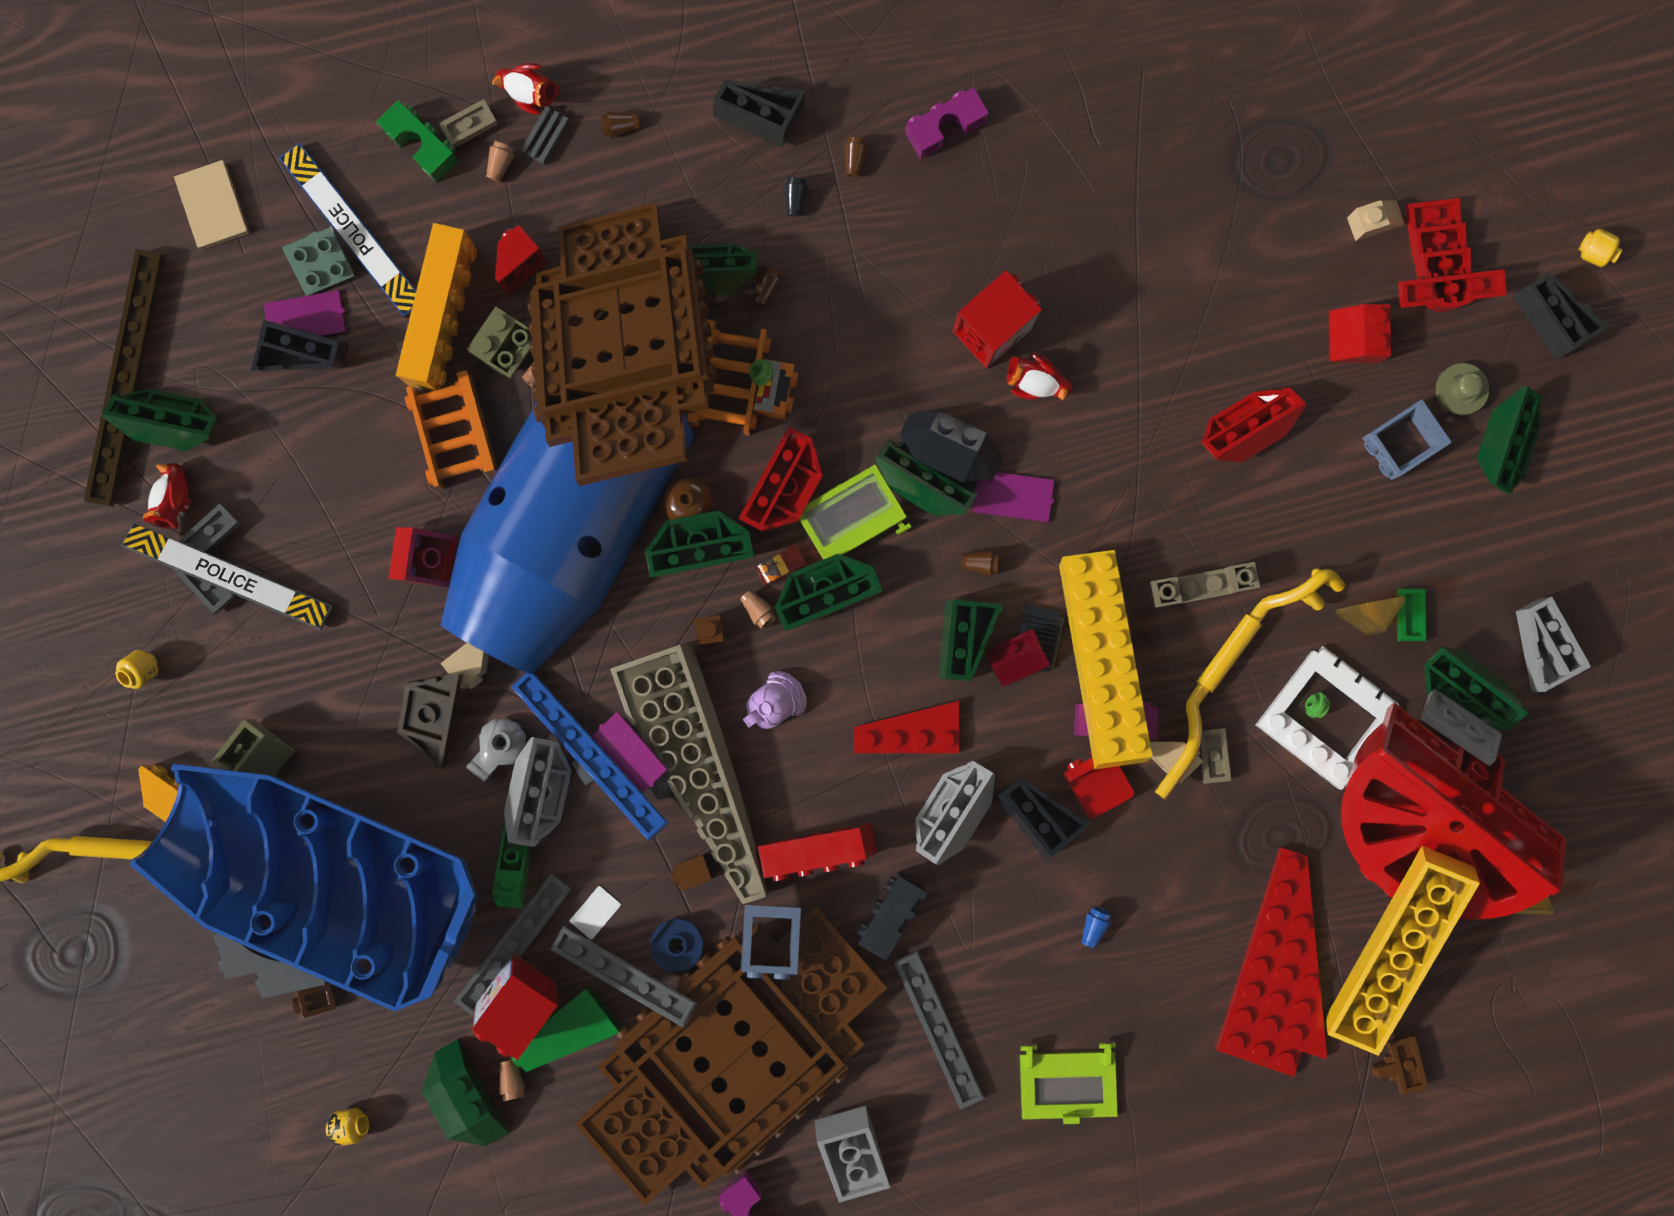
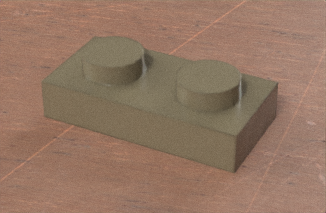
[439,99,498,148]
[1199,728,1231,784]

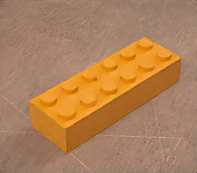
[396,223,477,391]

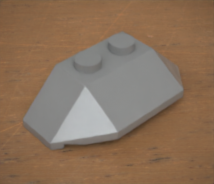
[504,737,572,847]
[916,761,995,865]

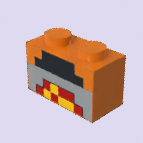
[754,359,798,420]

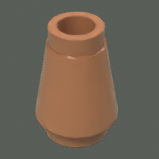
[486,141,515,182]
[740,590,777,629]
[499,1060,526,1101]

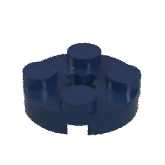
[650,917,704,972]

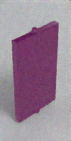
[264,290,346,336]
[973,472,1054,523]
[592,712,668,793]

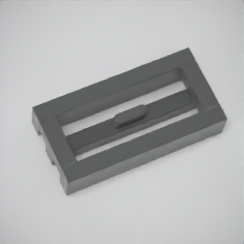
[521,106,570,165]

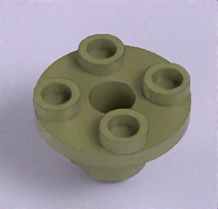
[1436,363,1489,415]

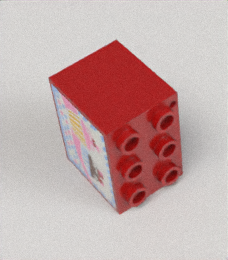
[952,270,1042,369]
[472,953,558,1060]

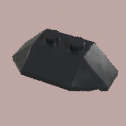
[899,411,1003,482]

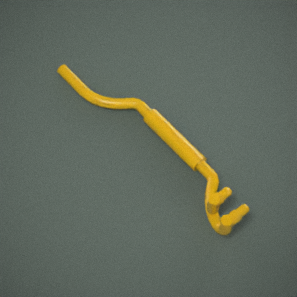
[0,836,153,883]

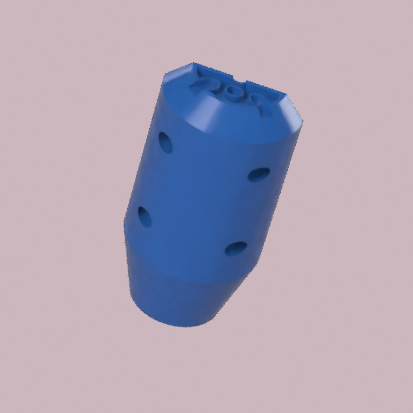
[440,355,695,674]
[130,764,478,1011]

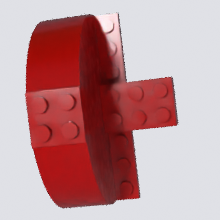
[1341,702,1566,919]

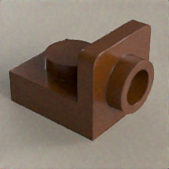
[291,983,336,1019]

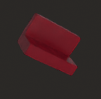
[986,629,1050,687]

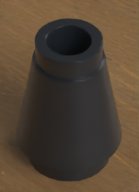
[783,177,809,217]

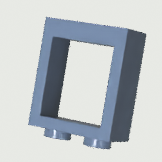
[1362,399,1452,480]
[741,905,801,980]

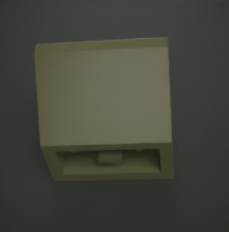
[467,306,533,379]
[211,719,296,776]

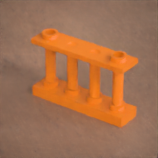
[687,320,771,436]
[405,370,498,491]

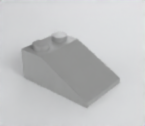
[815,1106,890,1202]

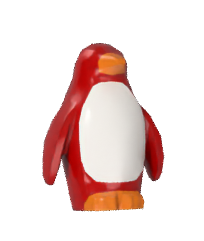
[492,63,561,114]
[1007,353,1072,400]
[143,463,191,530]

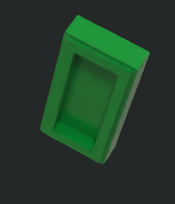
[1397,589,1427,641]

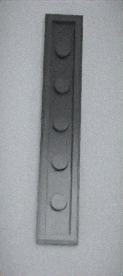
[453,872,573,1016]
[550,926,699,1028]
[894,950,985,1110]

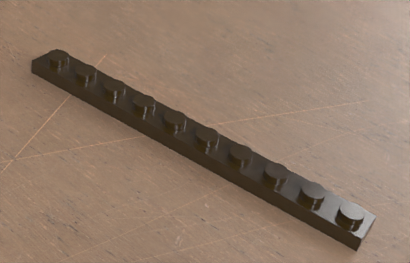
[84,249,165,507]

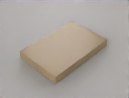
[174,160,250,250]

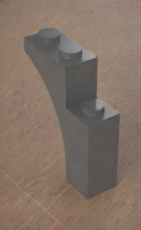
[214,932,329,999]

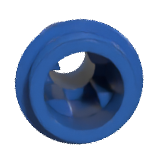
[1081,906,1112,948]

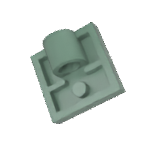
[282,227,355,296]

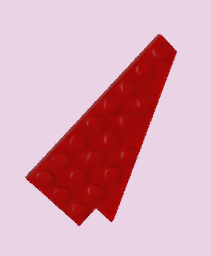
[1216,847,1327,1077]

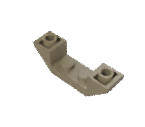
[1150,562,1260,608]

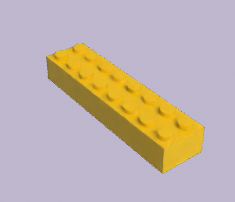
[1059,550,1153,769]
[1326,846,1480,1056]

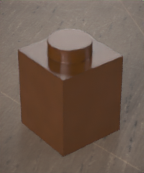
[694,615,726,646]
[670,853,713,891]

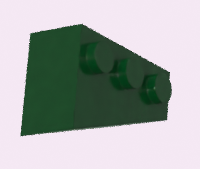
[938,599,1004,681]

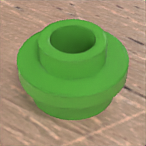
[749,359,773,386]
[1305,692,1330,718]

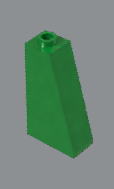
[511,986,622,1072]

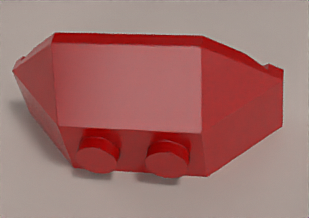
[1202,387,1306,463]
[739,426,823,531]

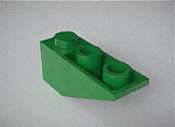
[492,823,530,908]

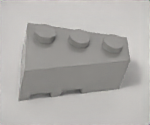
[1516,597,1591,692]

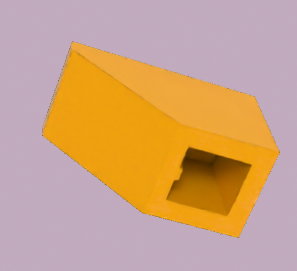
[138,764,179,822]

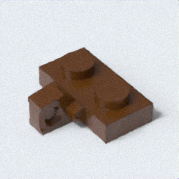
[1371,1034,1429,1095]

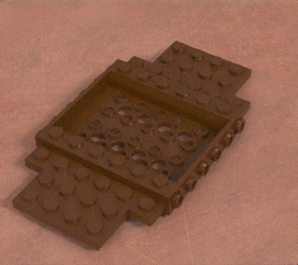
[528,202,717,486]
[574,906,887,1206]

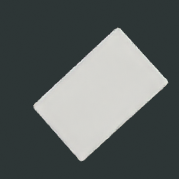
[570,886,621,940]

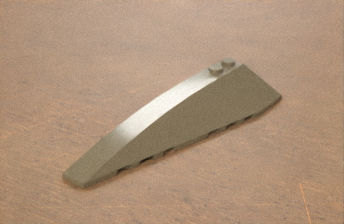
[610,641,768,904]

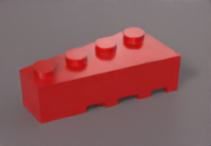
[758,822,877,881]

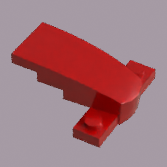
[1398,198,1507,312]

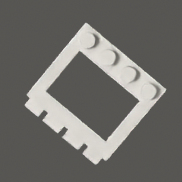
[1256,646,1399,790]

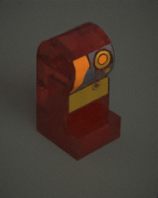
[754,544,807,587]

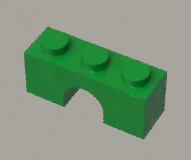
[376,100,458,183]

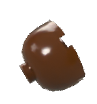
[662,477,714,520]

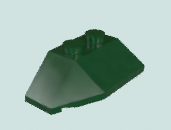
[689,243,757,295]
[1477,386,1542,494]
[102,389,218,451]
[875,440,977,516]
[645,511,754,578]
[775,554,883,632]
[1424,645,1528,731]
[421,1038,510,1146]

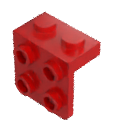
[1063,752,1134,819]

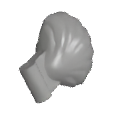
[466,718,527,782]

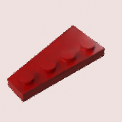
[854,701,959,753]

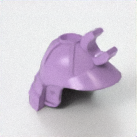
[743,671,807,729]

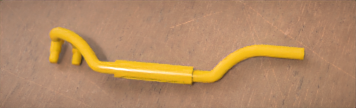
[1155,569,1345,800]

